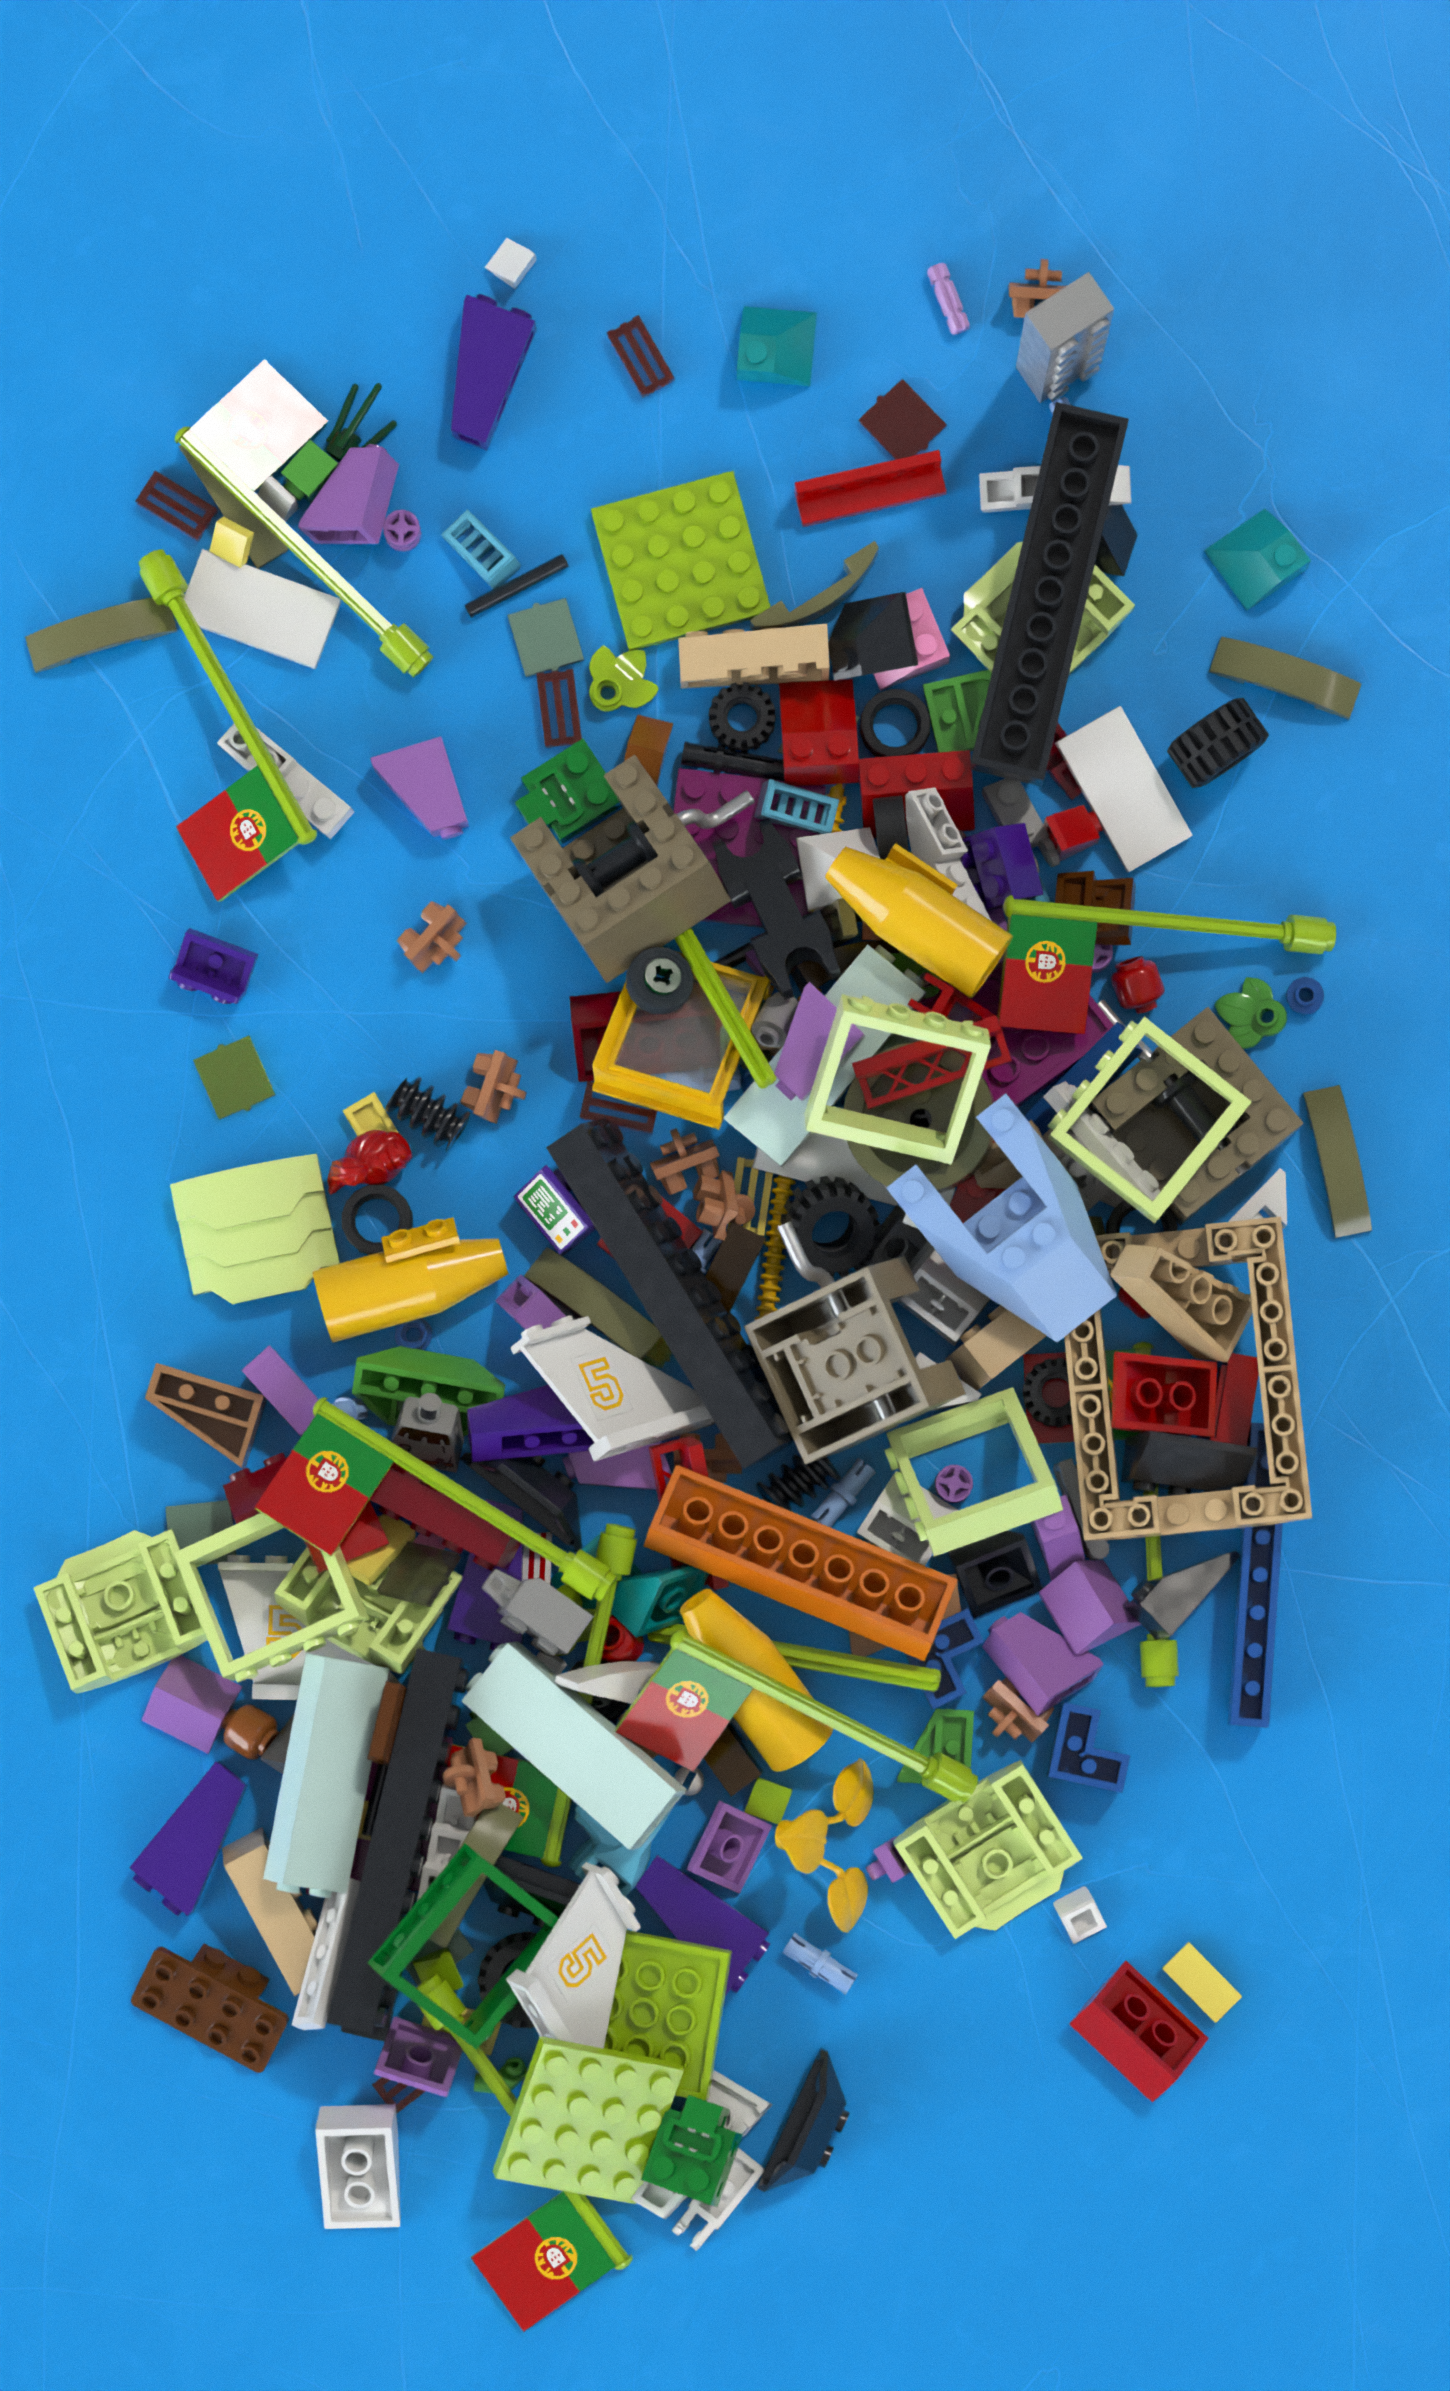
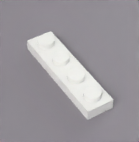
[1043,1081,1161,1201]
[292,1878,361,2030]

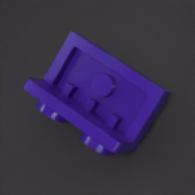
[168,928,259,1004]

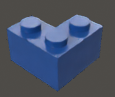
[904,1608,984,1710]
[1046,1702,1130,1793]

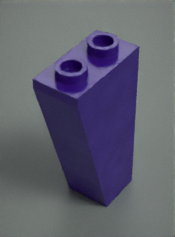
[451,294,537,451]
[467,1385,595,1462]
[447,1499,523,1651]
[129,1761,248,1916]
[635,1855,771,1996]

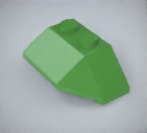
[352,1346,505,1437]

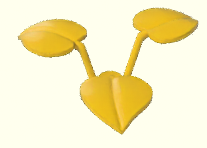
[775,1758,874,1933]

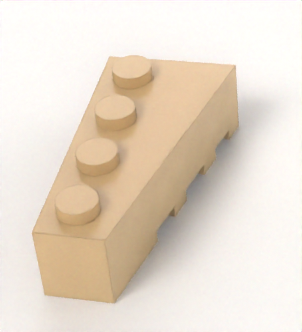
[678,624,829,689]
[1110,1244,1253,1362]
[945,1305,1047,1390]
[222,1827,318,1996]

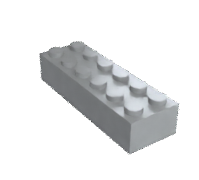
[1016,272,1114,403]

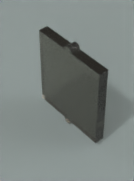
[377,1541,461,1607]

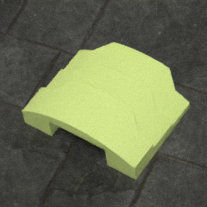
[951,542,1135,675]
[170,1154,340,1305]
[274,1516,463,1674]
[33,1529,208,1694]
[893,1760,1083,1939]

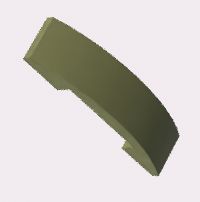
[179,445,289,569]
[750,541,879,631]
[25,598,178,673]
[1209,637,1361,719]
[1303,1085,1372,1238]
[524,1247,662,1360]
[429,1803,524,1948]

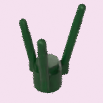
[324,383,397,462]

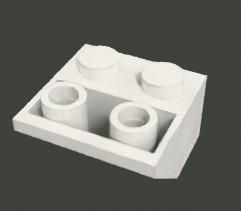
[897,1250,990,1346]
[856,1471,958,1566]

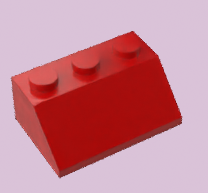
[859,750,975,838]
[1069,1960,1209,2102]

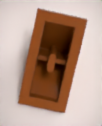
[624,715,674,787]

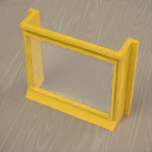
[592,947,774,1130]

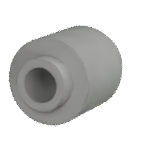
[752,992,798,1048]

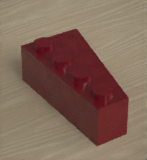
[370,1463,521,1571]

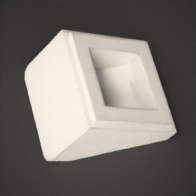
[485,238,536,289]
[257,476,298,522]
[1053,1886,1107,1944]

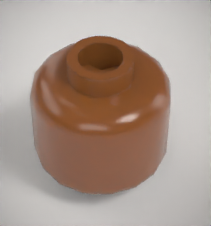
[222,1704,279,1760]

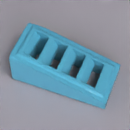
[441,509,521,590]
[754,779,839,834]

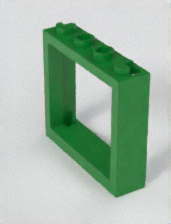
[368,1843,559,2049]

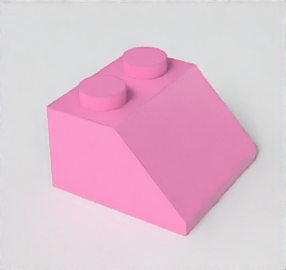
[873,588,950,691]

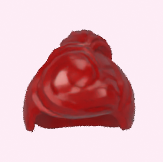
[327,1130,412,1195]

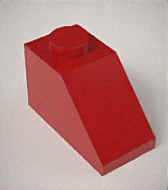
[1043,804,1103,861]

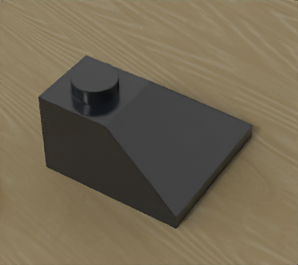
[828,592,918,681]
[947,1531,1043,1618]

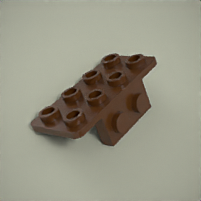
[131,1943,289,2073]

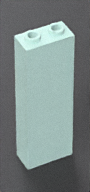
[723,944,926,1167]
[462,1642,687,1850]
[263,1653,389,1898]

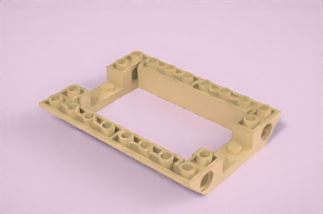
[1064,1216,1312,1541]

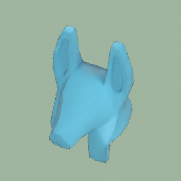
[568,1805,674,1897]

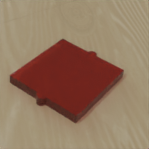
[858,379,947,460]

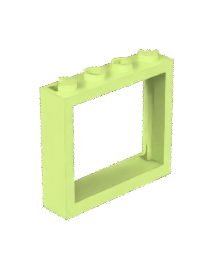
[804,994,991,1165]
[1048,1017,1252,1224]
[884,1387,1063,1557]
[174,1513,369,1683]

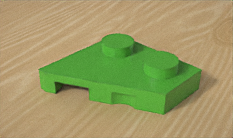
[922,670,992,753]
[897,1708,974,1783]

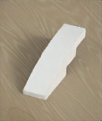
[554,1662,661,1704]
[417,1784,477,1940]

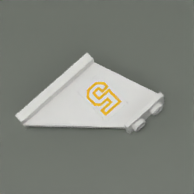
[510,1316,715,1462]
[218,1555,402,1700]
[506,1862,641,2048]

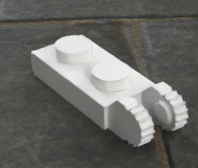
[671,2148,765,2251]

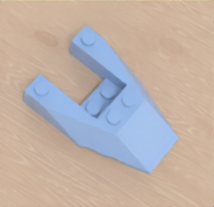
[886,1093,1117,1342]

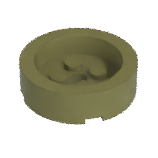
[844,1042,994,1193]

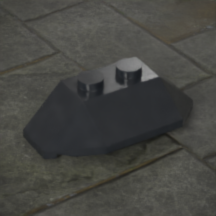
[460,1452,583,1553]
[483,1855,581,1927]
[757,2047,850,2192]

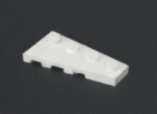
[631,2070,773,2219]

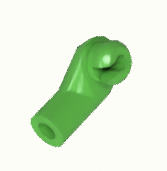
[474,2057,527,2093]

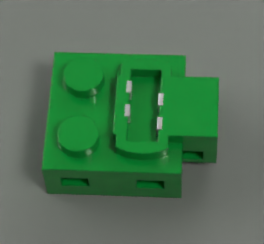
[515,738,621,844]
[641,2095,743,2207]

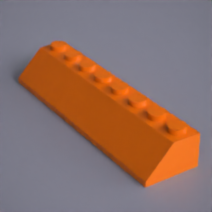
[643,1465,958,1661]

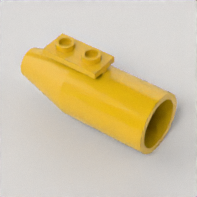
[825,843,1013,998]
[313,1217,509,1343]
[680,1589,833,1772]

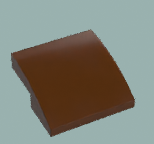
[1055,871,1136,945]
[367,1681,407,1766]

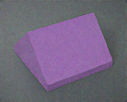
[1038,1560,1141,1657]
[142,1655,243,1754]
[687,1800,772,1894]
[374,2016,463,2097]

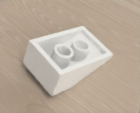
[315,2104,401,2229]

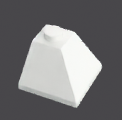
[796,827,880,912]

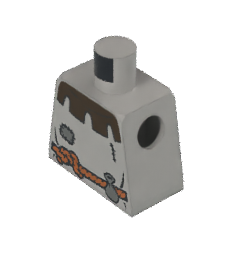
[391,1393,464,1473]

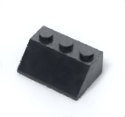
[1121,1431,1257,1496]

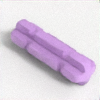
[928,263,970,335]

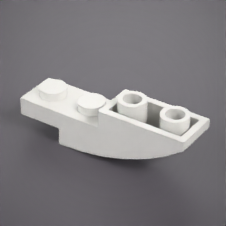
[979,465,1132,513]
[217,724,355,840]
[905,788,991,921]

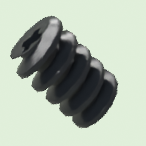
[385,1077,470,1152]
[755,1454,841,1512]

